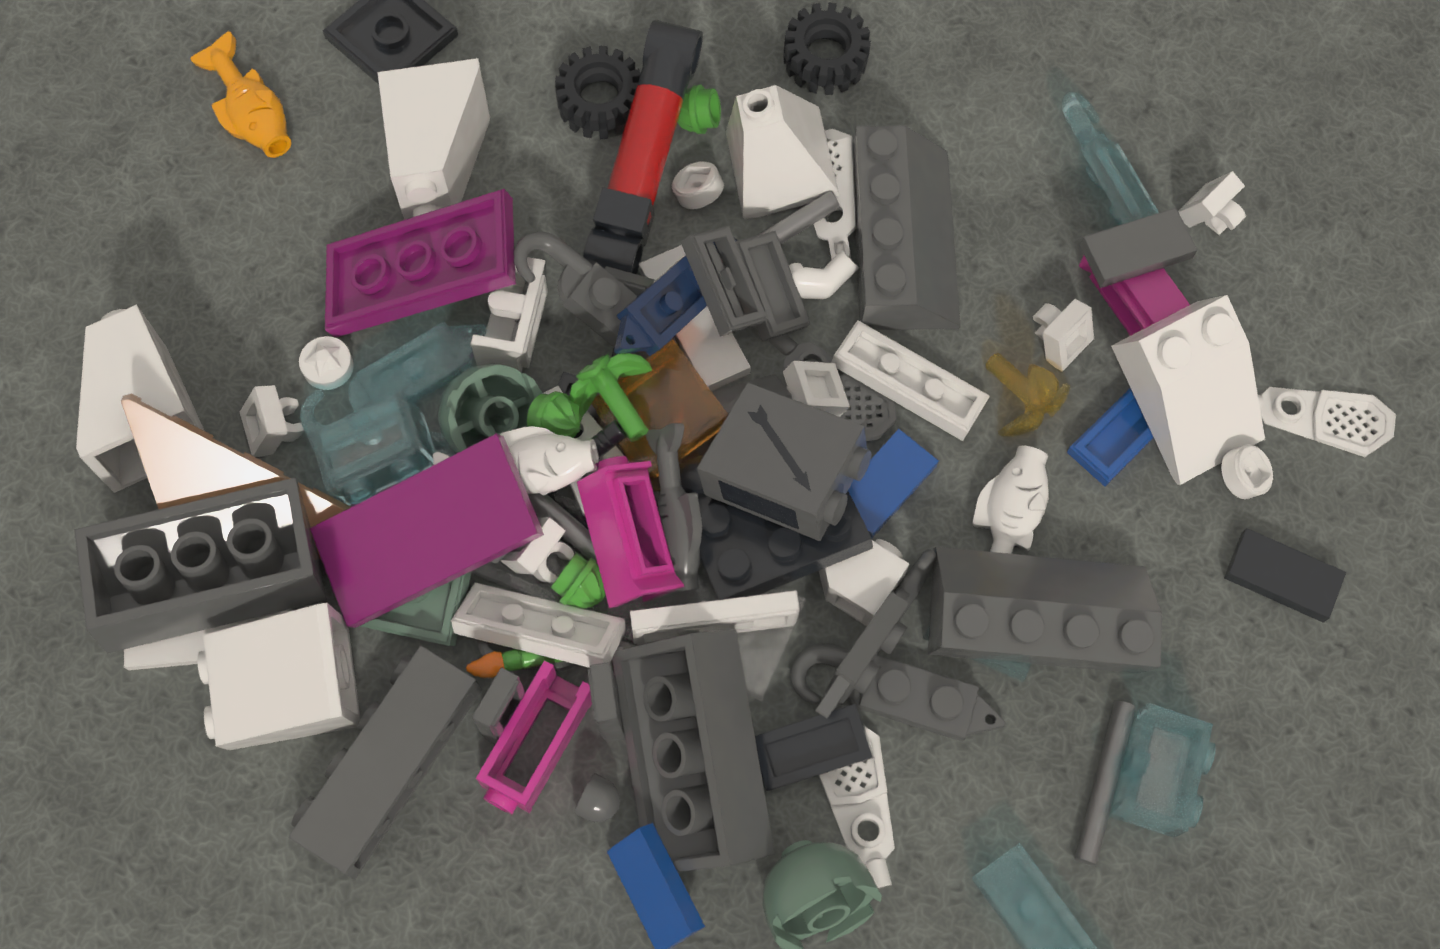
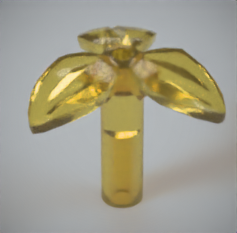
[985,353,1071,437]

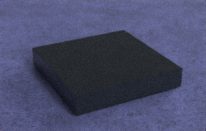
[322,0,459,84]

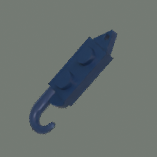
[614,238,738,356]

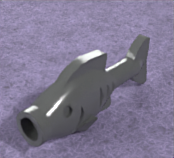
[645,423,702,591]

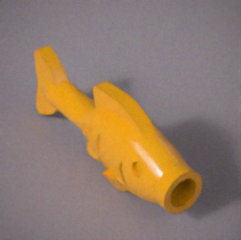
[191,32,292,158]

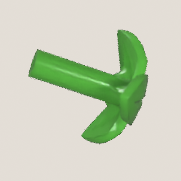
[569,353,652,442]

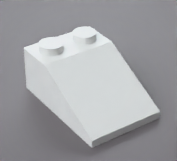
[1111,295,1265,485]

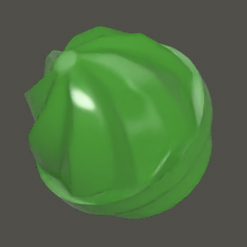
[677,84,721,134]
[527,392,582,438]
[550,553,605,609]

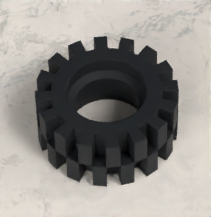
[783,3,871,95]
[555,46,641,139]

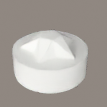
[672,162,724,209]
[299,336,354,390]
[1221,445,1273,499]

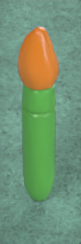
[466,649,562,678]

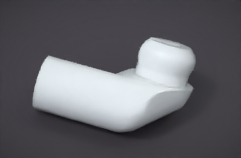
[789,250,859,299]

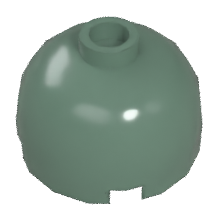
[438,363,543,454]
[762,840,882,949]

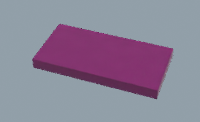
[325,189,516,338]
[310,433,544,628]

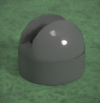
[574,773,621,823]

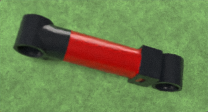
[583,19,703,274]

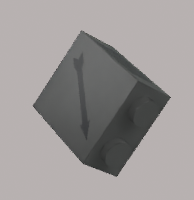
[697,382,871,541]

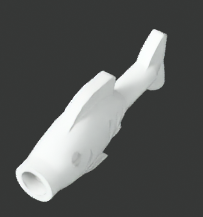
[433,426,599,496]
[973,446,1049,554]

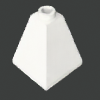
[726,85,839,219]

